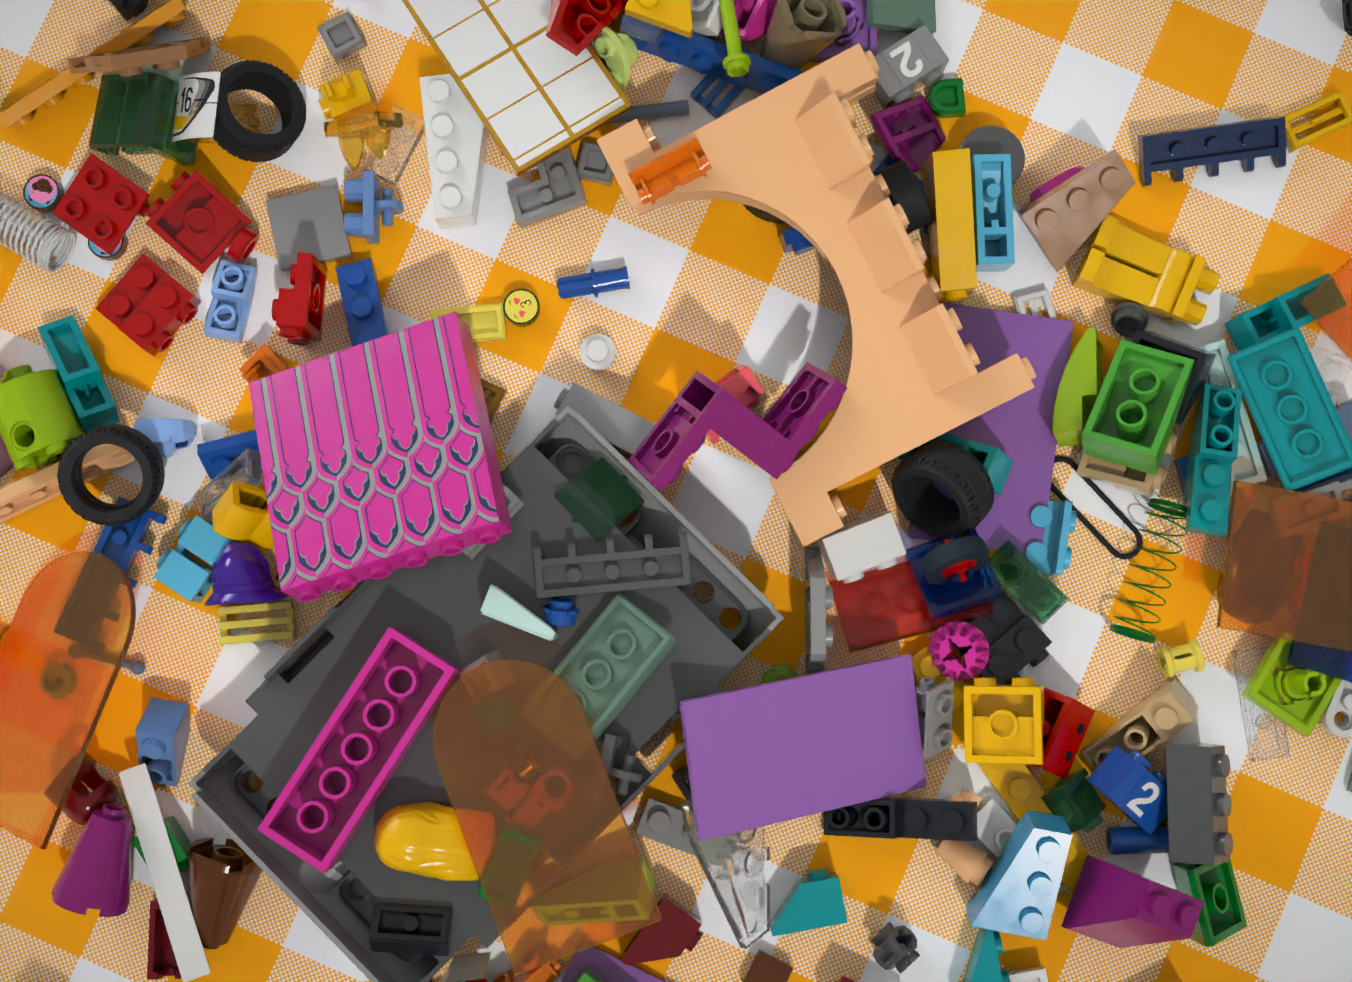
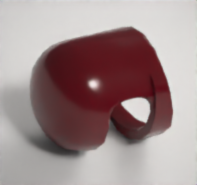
[47,752,118,825]

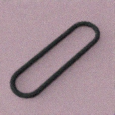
[1050,456,1143,560]

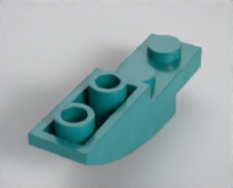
[1183,383,1242,538]

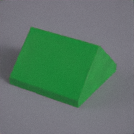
[1171,856,1247,947]

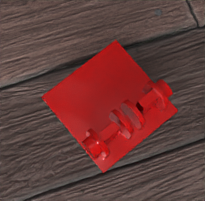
[52,153,151,255]

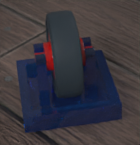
[904,529,1003,621]

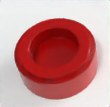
[227,226,259,264]

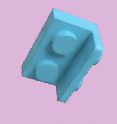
[1013,500,1077,576]

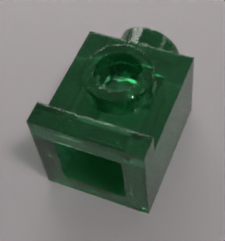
[1041,767,1107,833]

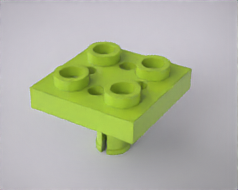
[1241,632,1346,736]

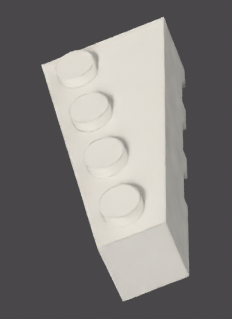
[419,74,488,230]

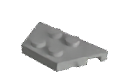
[805,547,833,675]

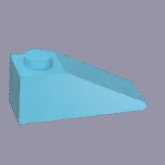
[971,154,1015,272]

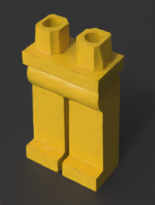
[1072,214,1221,326]

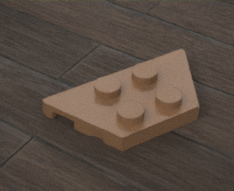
[67,36,211,77]

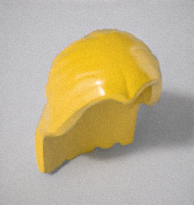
[374,802,498,881]

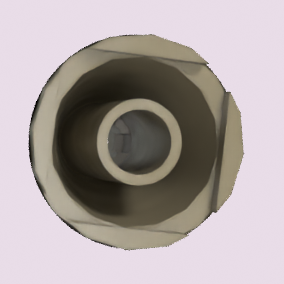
[760,0,847,70]

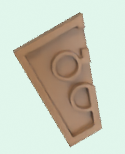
[1019,149,1136,273]

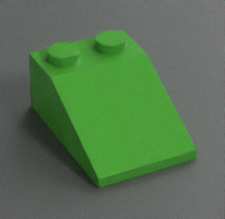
[1082,339,1194,476]

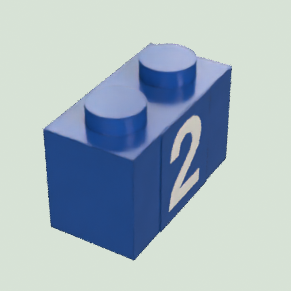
[1087,746,1168,835]

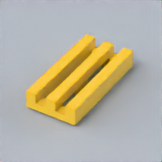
[1283,89,1352,154]

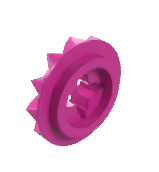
[928,621,990,681]

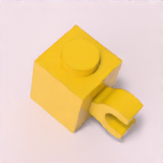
[318,69,378,129]

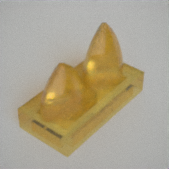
[323,111,403,172]

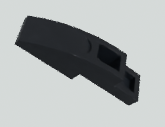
[824,797,978,841]

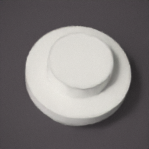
[580,334,616,371]

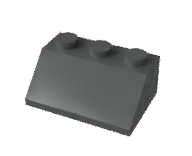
[1166,743,1233,865]

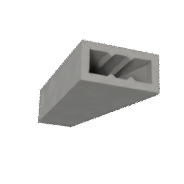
[554,382,655,459]

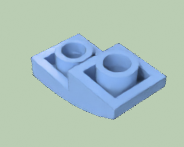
[203,260,257,343]

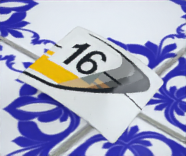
[172,71,221,142]

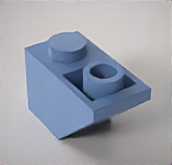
[135,697,190,787]

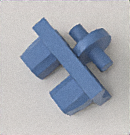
[344,171,403,244]

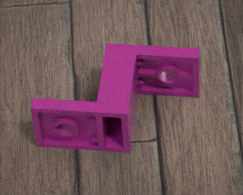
[628,362,847,491]

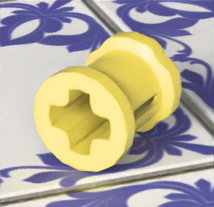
[1156,638,1205,679]

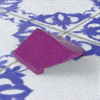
[870,95,946,172]

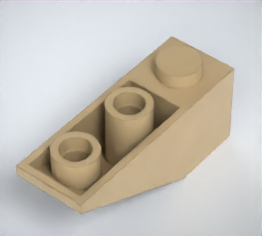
[1080,678,1198,770]

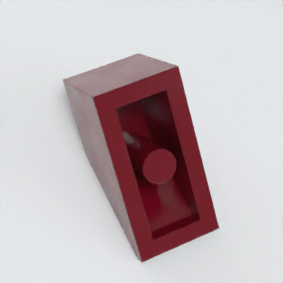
[620,893,703,965]

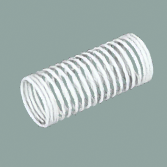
[0,191,76,273]

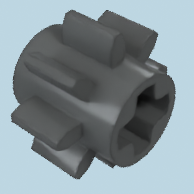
[871,922,920,973]

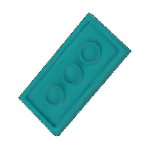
[1226,326,1352,493]

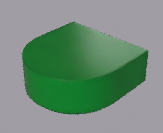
[927,78,966,118]

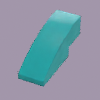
[1224,273,1346,351]
[37,315,119,432]

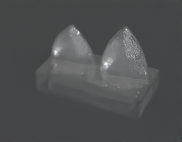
[201,448,265,521]

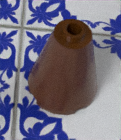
[188,838,263,949]

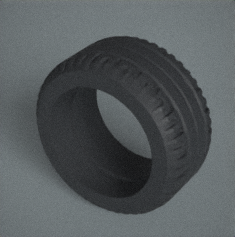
[213,60,306,162]
[57,424,165,526]
[891,440,994,540]

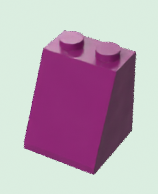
[1061,854,1204,948]

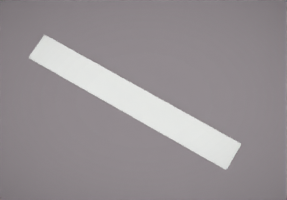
[119,763,210,982]

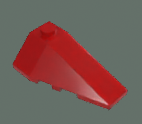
[546,0,628,56]

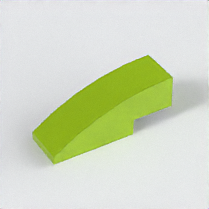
[1052,327,1103,446]

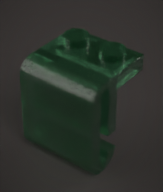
[88,72,199,166]

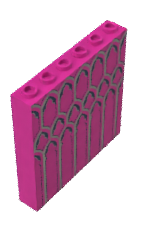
[249,311,513,602]

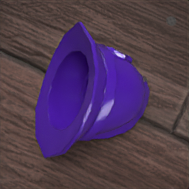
[204,542,289,606]

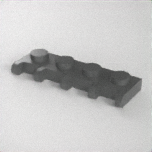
[533,531,691,599]

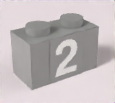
[874,24,949,109]

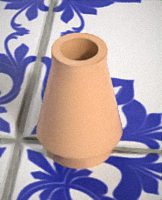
[935,840,994,886]

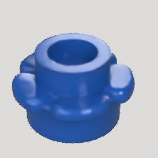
[541,597,580,626]

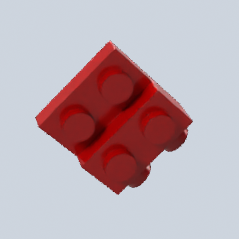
[145,170,252,274]
[271,252,327,346]
[95,254,201,356]

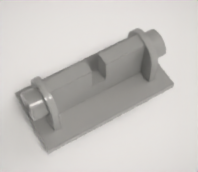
[915,677,954,760]

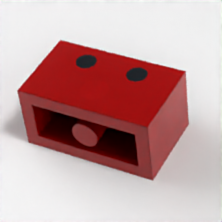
[1030,688,1095,780]

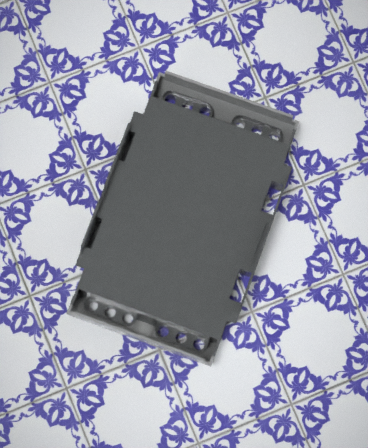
[188,405,784,982]

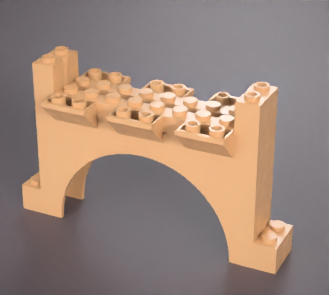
[597,43,1036,547]

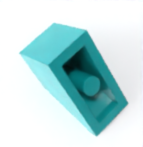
[769,868,848,936]

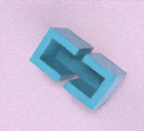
[154,515,242,603]

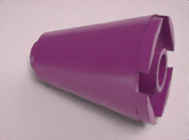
[51,804,132,917]

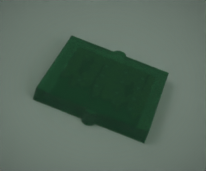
[554,457,645,541]

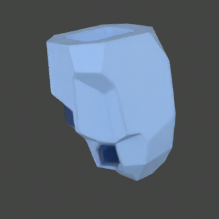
[133,418,197,457]

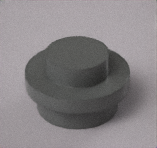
[1111,302,1149,337]

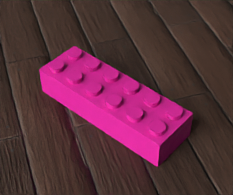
[257,627,461,873]

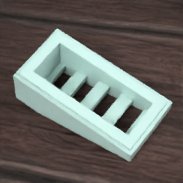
[480,584,558,642]

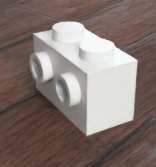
[817,510,907,584]

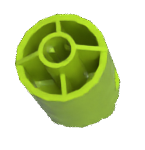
[0,364,84,472]

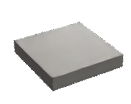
[266,185,353,272]

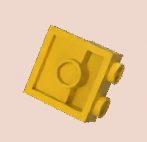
[964,677,1044,765]

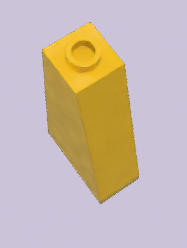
[921,148,977,301]

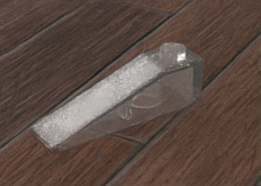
[680,797,770,949]

